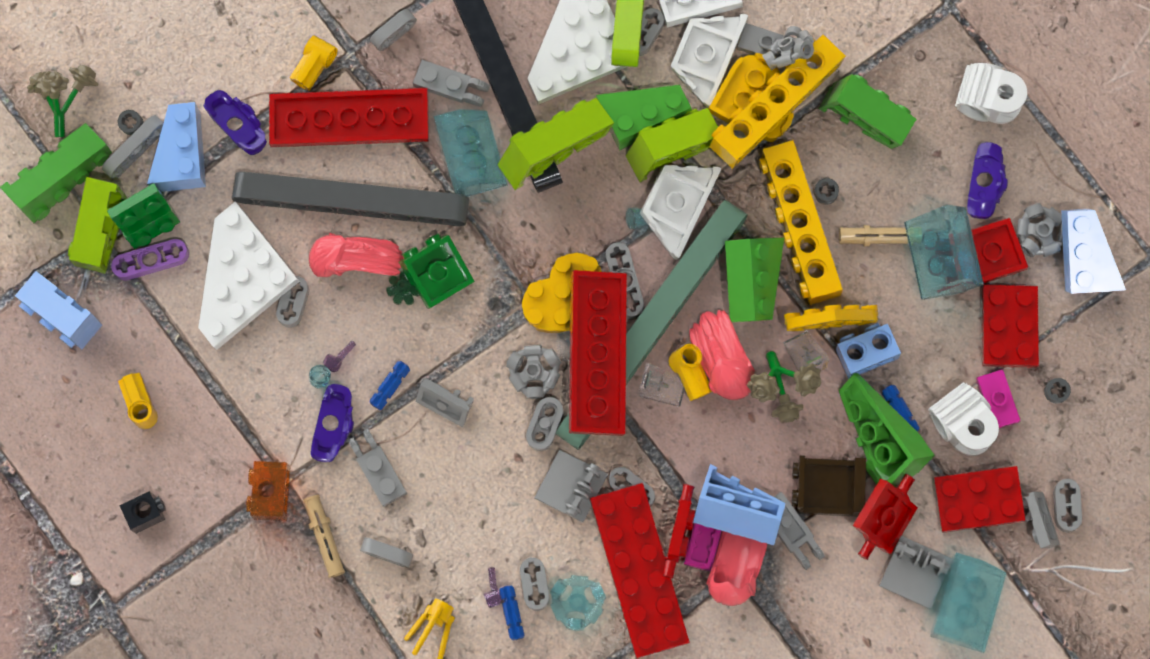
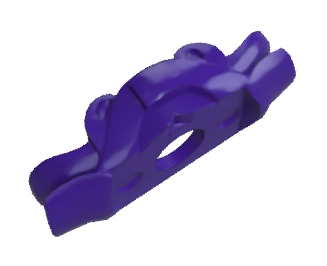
[203,90,267,155]
[967,142,1008,219]
[311,384,354,462]

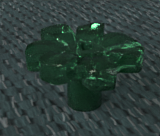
[387,272,420,306]

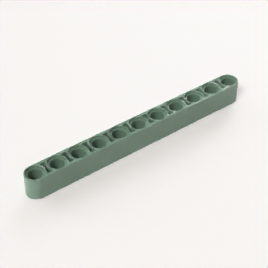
[556,199,748,450]

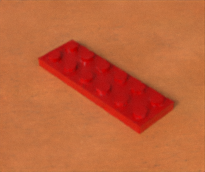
[269,88,429,148]
[569,270,627,436]
[590,483,690,659]

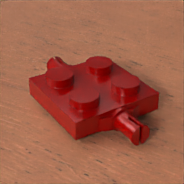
[853,474,918,560]
[662,484,696,579]

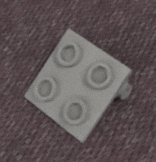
[535,450,608,522]
[879,536,952,609]

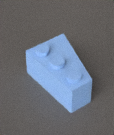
[147,102,206,192]

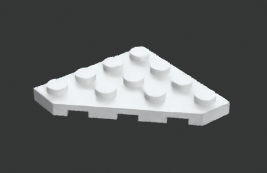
[527,0,627,105]
[198,202,300,350]

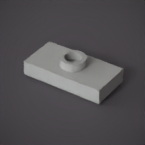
[737,23,784,58]

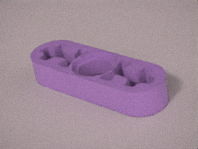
[111,239,189,281]

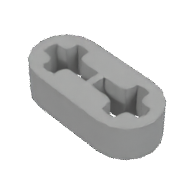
[639,8,664,56]
[370,9,417,51]
[276,276,309,328]
[609,467,655,507]
[1053,479,1082,533]
[360,537,413,568]
[520,558,549,611]

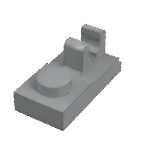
[415,378,474,427]
[1023,492,1060,548]

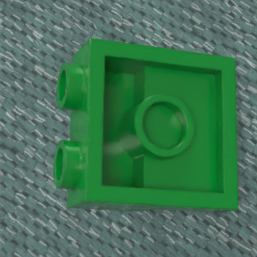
[107,183,180,249]
[398,233,475,309]

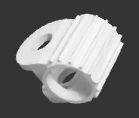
[955,63,1027,124]
[928,382,999,456]

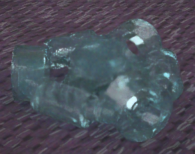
[550,575,607,631]

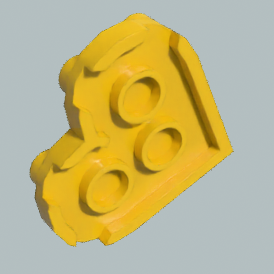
[708,53,794,142]
[522,253,602,333]
[784,305,878,332]

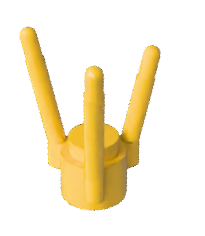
[404,598,455,659]

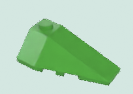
[839,373,935,487]

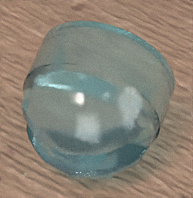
[626,207,647,229]
[308,365,331,389]

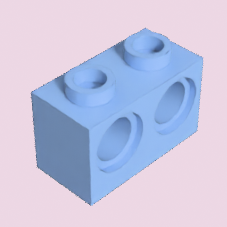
[836,323,901,379]

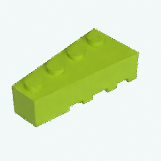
[497,98,614,190]

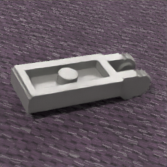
[413,60,490,107]
[348,429,407,507]
[774,492,825,570]

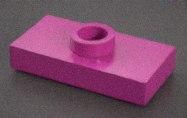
[976,370,1021,428]
[684,523,721,572]

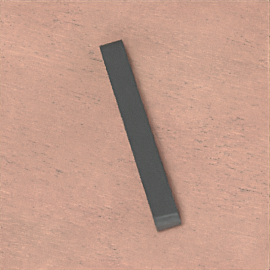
[232,172,469,226]

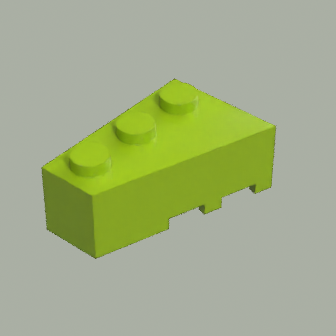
[626,108,718,183]
[68,177,127,274]

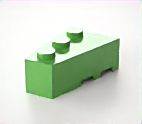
[818,74,917,149]
[596,85,691,151]
[725,238,784,322]

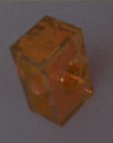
[246,461,291,521]

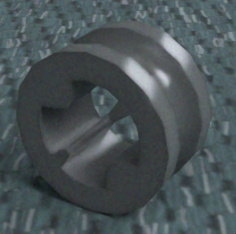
[117,110,144,135]
[814,178,839,205]
[1044,378,1071,404]

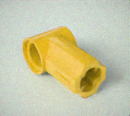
[289,35,338,91]
[668,344,712,401]
[118,373,158,429]

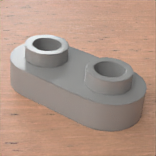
[526,397,564,451]

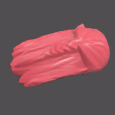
[309,233,404,277]
[689,310,755,400]
[706,531,767,606]

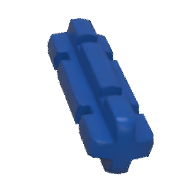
[370,361,410,410]
[882,385,919,432]
[499,586,525,640]

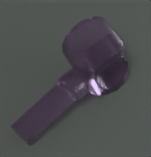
[323,340,356,372]
[484,567,502,608]

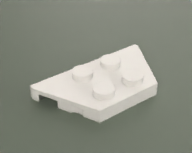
[671,14,748,108]
[640,165,721,260]

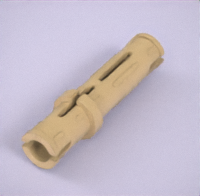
[839,225,922,246]
[303,495,345,578]

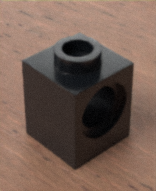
[119,491,166,534]

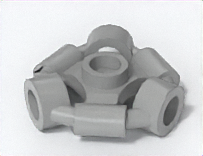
[762,26,814,71]
[1016,203,1063,257]
[506,345,562,399]

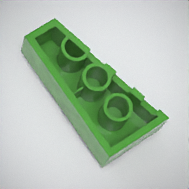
[0,123,112,224]

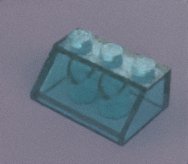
[434,109,508,196]
[904,205,984,300]
[930,552,1007,653]

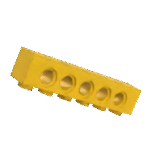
[710,35,846,169]
[759,140,843,305]

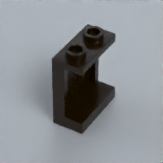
[792,455,866,517]

